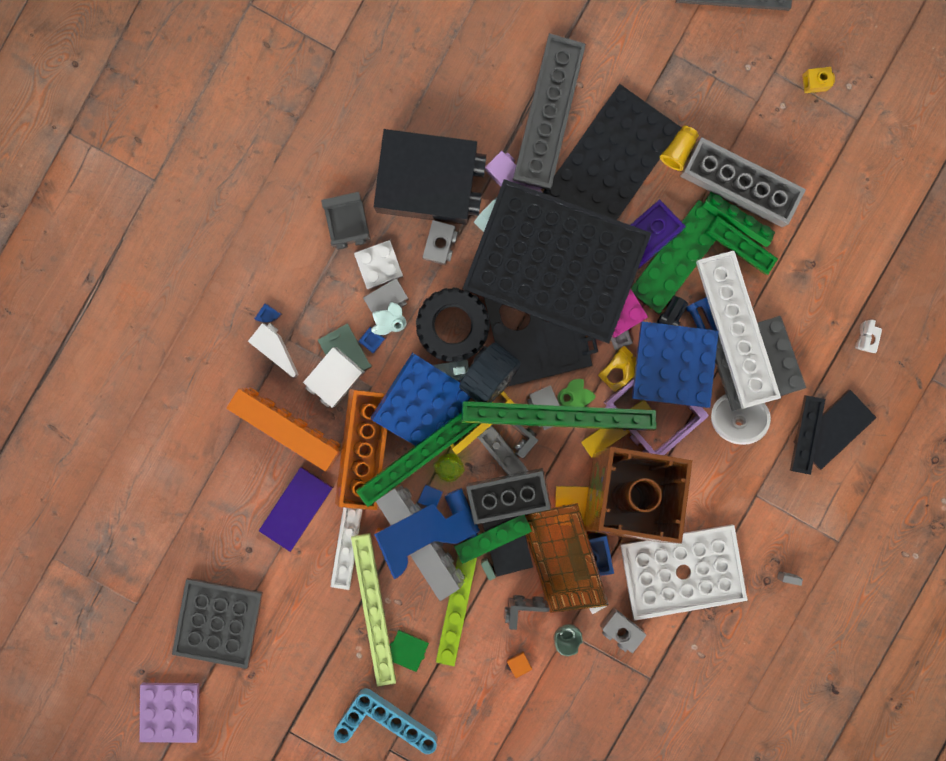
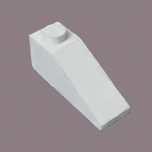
[248,323,299,377]

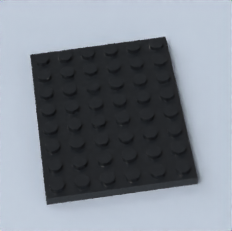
[462,179,651,344]

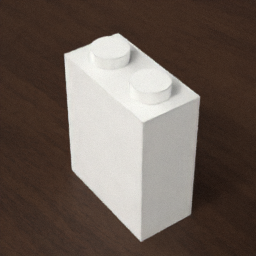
[303,347,365,408]

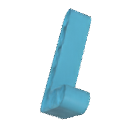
[334,688,437,754]

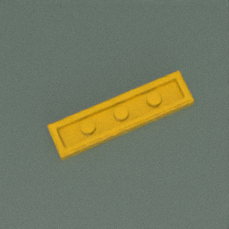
[581,400,651,458]

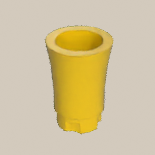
[660,125,699,171]

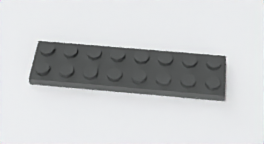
[513,33,586,190]

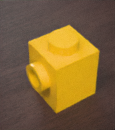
[802,67,835,94]

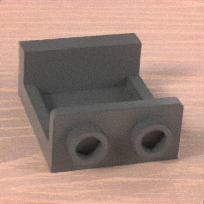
[321,192,371,250]

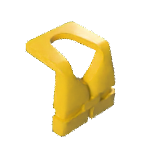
[598,346,636,392]

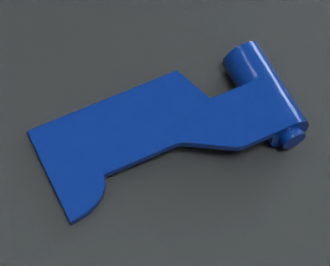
[374,488,480,579]

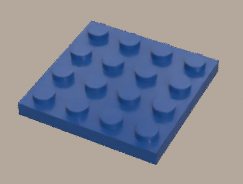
[632,321,719,408]
[370,352,471,446]

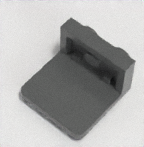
[504,595,550,630]

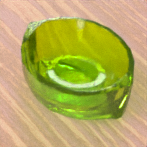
[433,453,465,482]

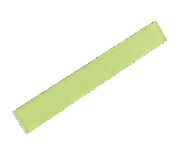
[351,533,396,686]

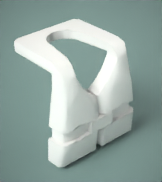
[855,320,882,353]

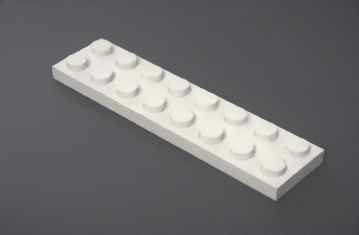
[696,251,781,409]

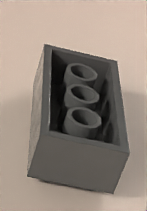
[466,468,551,524]

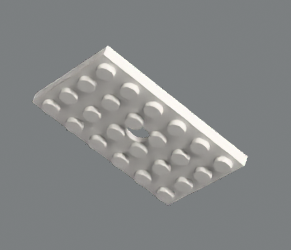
[620,524,748,621]

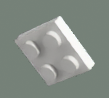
[354,240,403,289]

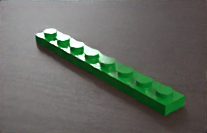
[356,401,480,507]

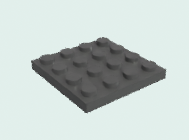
[715,316,806,411]
[172,578,263,669]

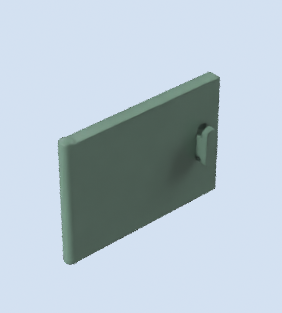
[318,324,372,371]

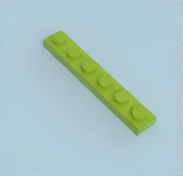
[436,556,477,666]

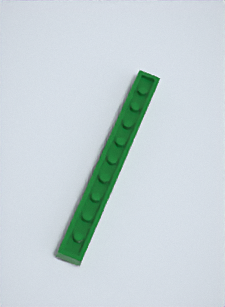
[462,401,656,431]

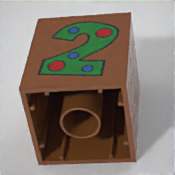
[583,447,693,544]

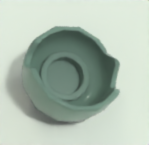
[553,624,583,657]

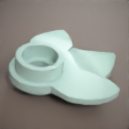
[371,302,406,335]

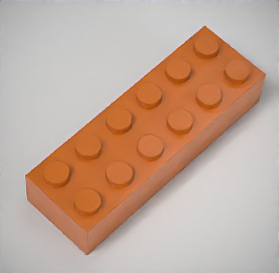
[226,387,342,472]
[335,389,387,510]

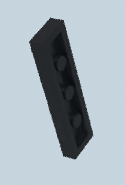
[790,395,826,475]

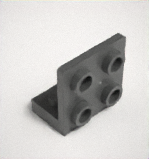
[512,425,538,458]

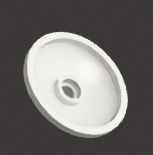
[711,394,771,445]

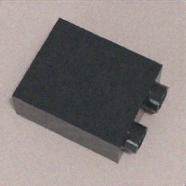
[373,129,487,225]

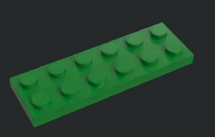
[631,200,716,314]

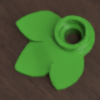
[557,379,596,407]

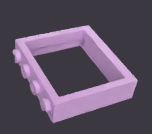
[604,378,709,455]

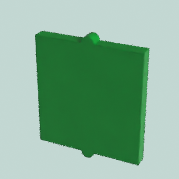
[390,630,429,672]

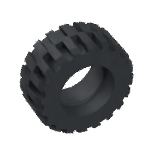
[416,287,490,362]

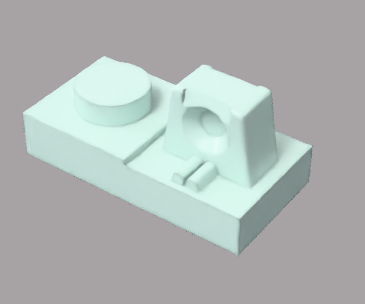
[433,360,469,381]

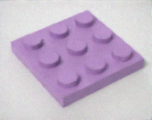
[140,683,199,743]

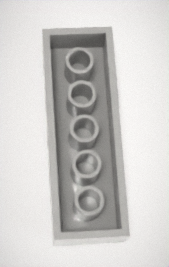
[680,137,806,227]
[376,486,465,601]

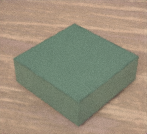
[481,557,496,581]

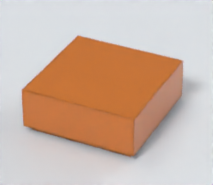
[507,652,533,678]

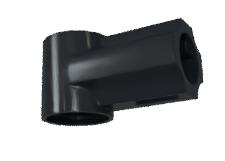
[656,295,689,326]

